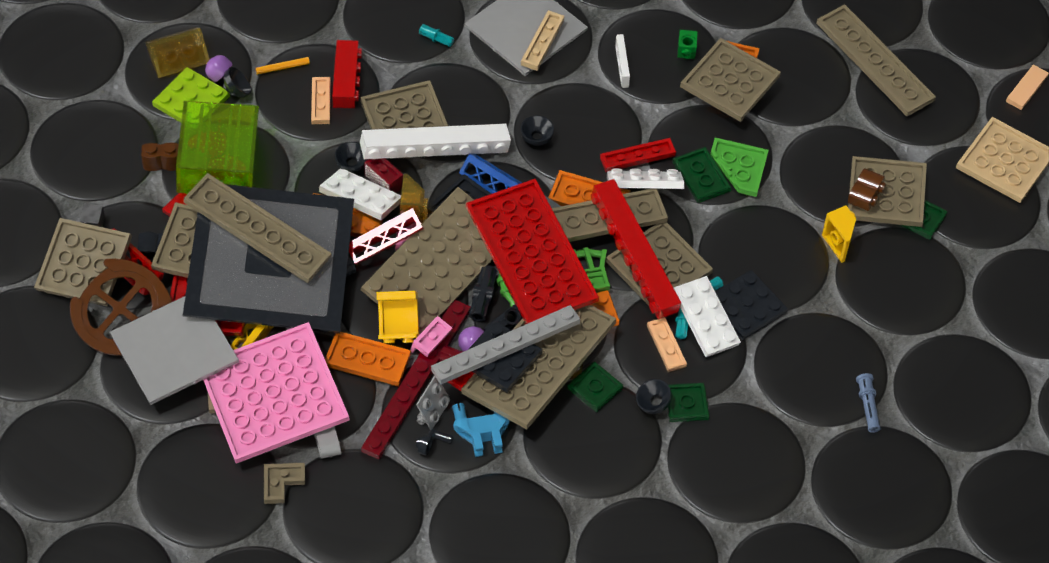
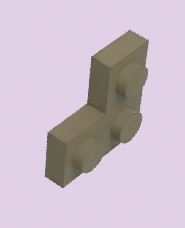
[264,463,305,504]

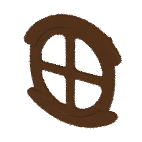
[70,258,172,356]

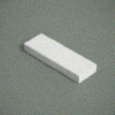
[615,34,630,88]

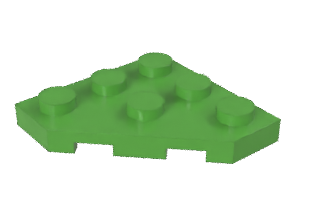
[711,138,769,197]

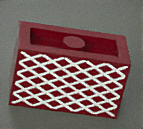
[364,158,403,193]

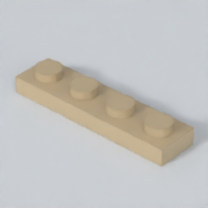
[521,10,564,71]

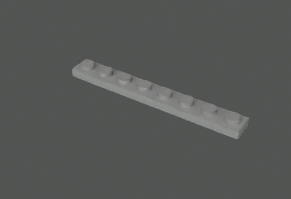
[431,305,580,385]

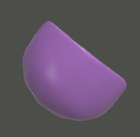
[205,55,232,82]
[458,326,484,352]

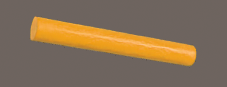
[255,57,310,75]

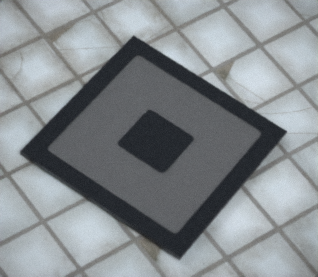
[183,184,354,333]

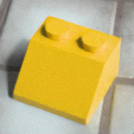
[822,205,856,263]

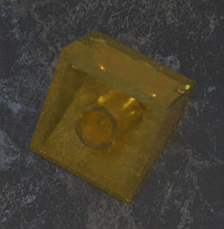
[400,174,428,225]

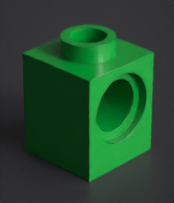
[677,30,698,59]

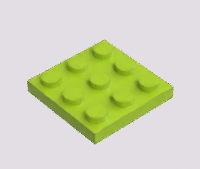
[152,67,230,131]

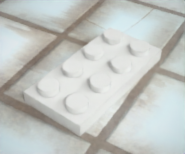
[319,168,403,220]
[607,168,684,189]
[674,276,741,357]

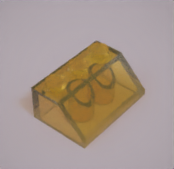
[146,27,210,78]

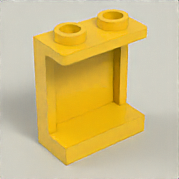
[376,291,419,344]

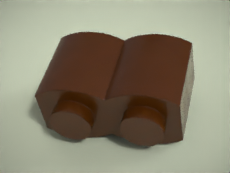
[141,143,181,171]
[848,168,886,211]

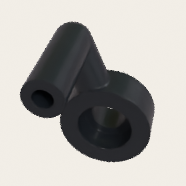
[416,430,453,455]

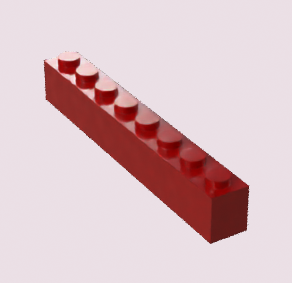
[591,179,681,319]

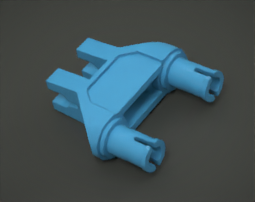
[452,403,510,457]

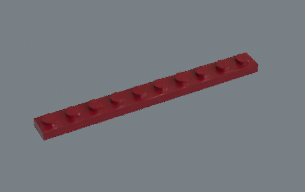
[361,300,471,460]

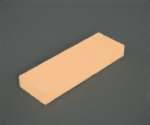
[1006,64,1049,110]
[311,77,331,124]
[647,317,687,373]

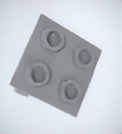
[416,376,450,430]

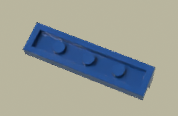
[459,154,522,194]

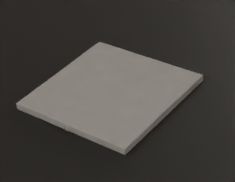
[464,0,588,76]
[110,296,239,405]

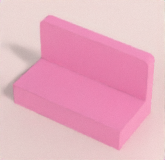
[410,316,452,357]

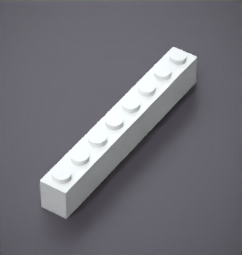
[360,124,511,159]

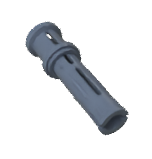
[856,373,881,433]

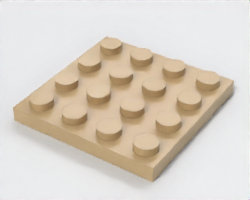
[956,117,1049,203]

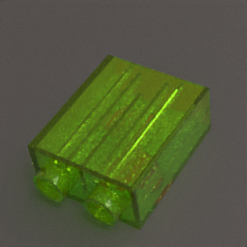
[176,101,259,194]

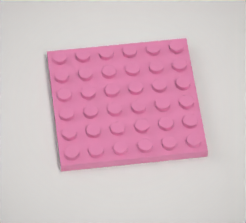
[203,322,350,463]

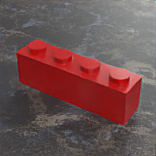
[332,40,362,109]

